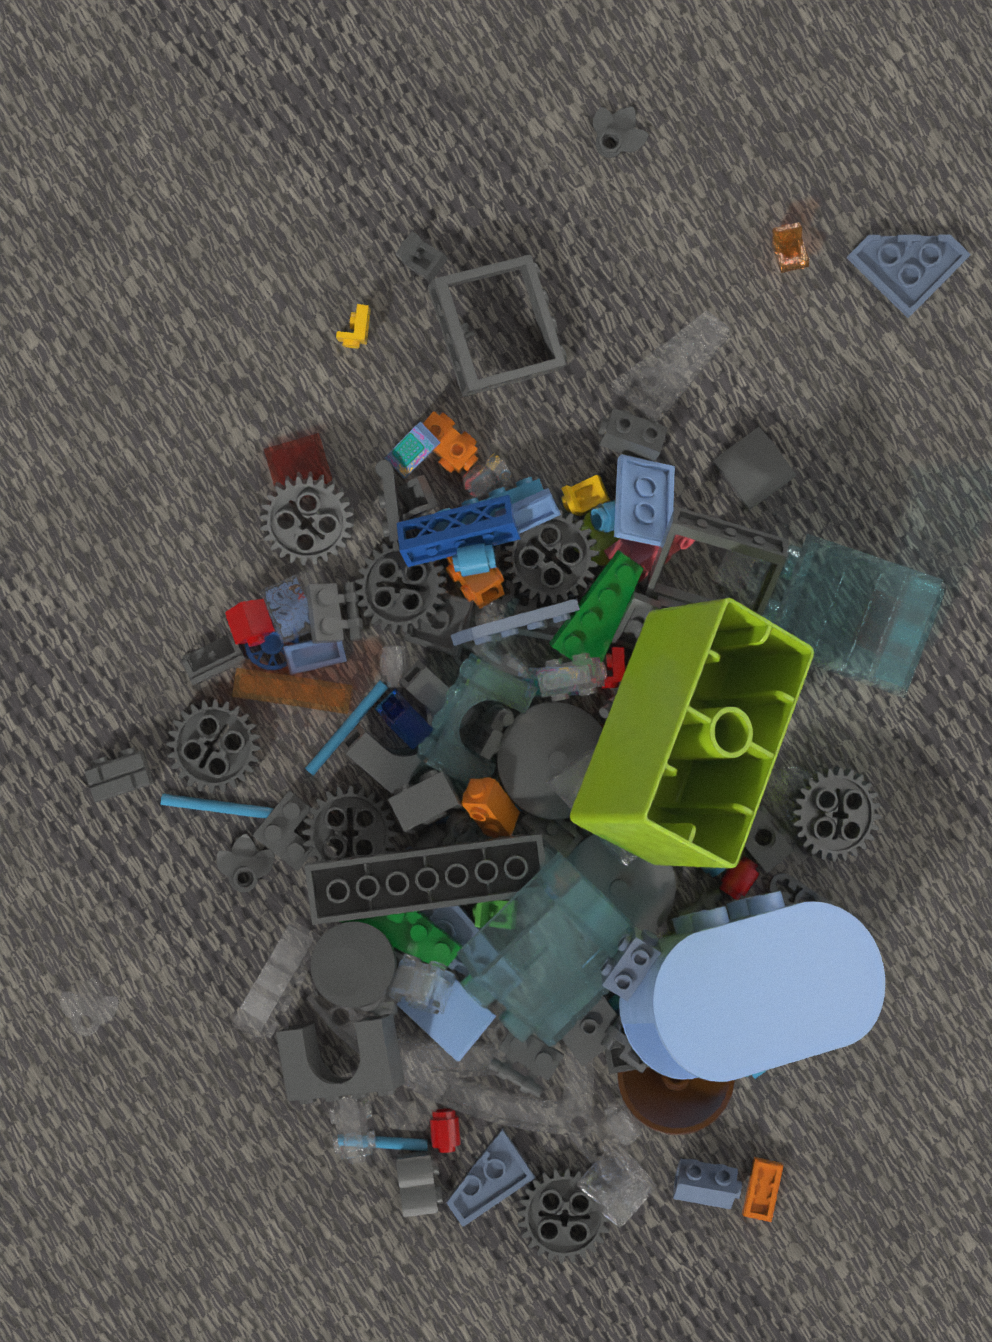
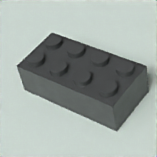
[388,769,464,834]

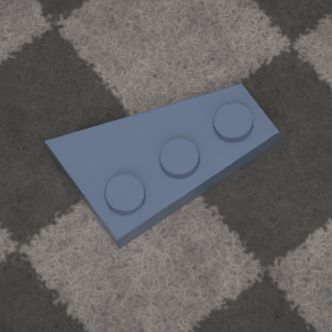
[446,1127,535,1227]

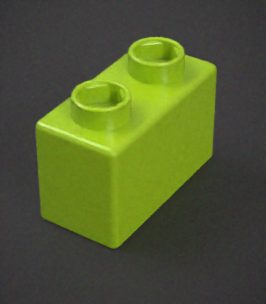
[570,598,814,868]

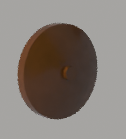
[618,1067,735,1135]

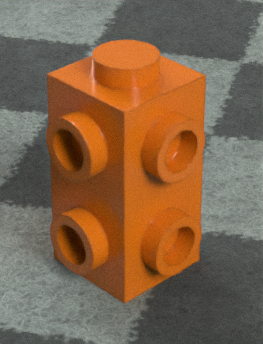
[423,411,479,474]
[446,556,504,609]
[461,777,520,838]

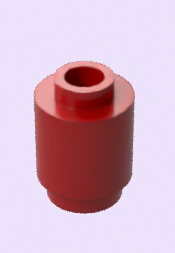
[719,856,760,900]
[430,1108,461,1153]

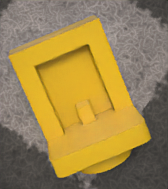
[561,475,610,516]

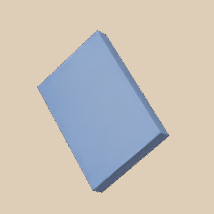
[614,454,675,546]
[396,964,496,1062]

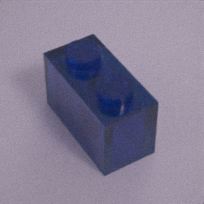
[375,688,434,750]

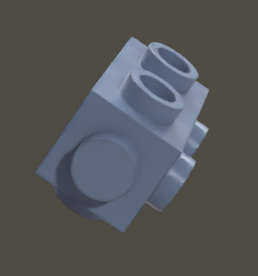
[600,927,662,1001]
[673,1158,742,1209]

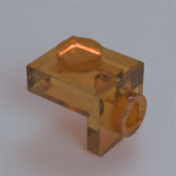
[772,222,810,273]

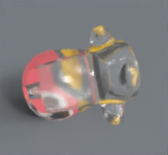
[463,453,512,498]

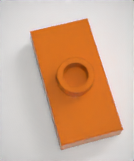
[742,1157,784,1222]

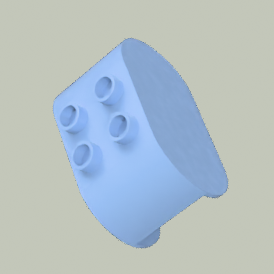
[619,891,885,1082]

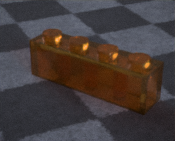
[232,668,354,714]

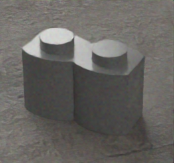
[396,1150,443,1217]

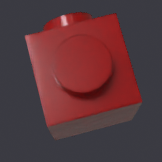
[225,599,275,647]

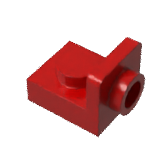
[595,646,625,688]

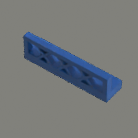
[396,495,520,567]

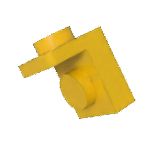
[336,304,371,348]

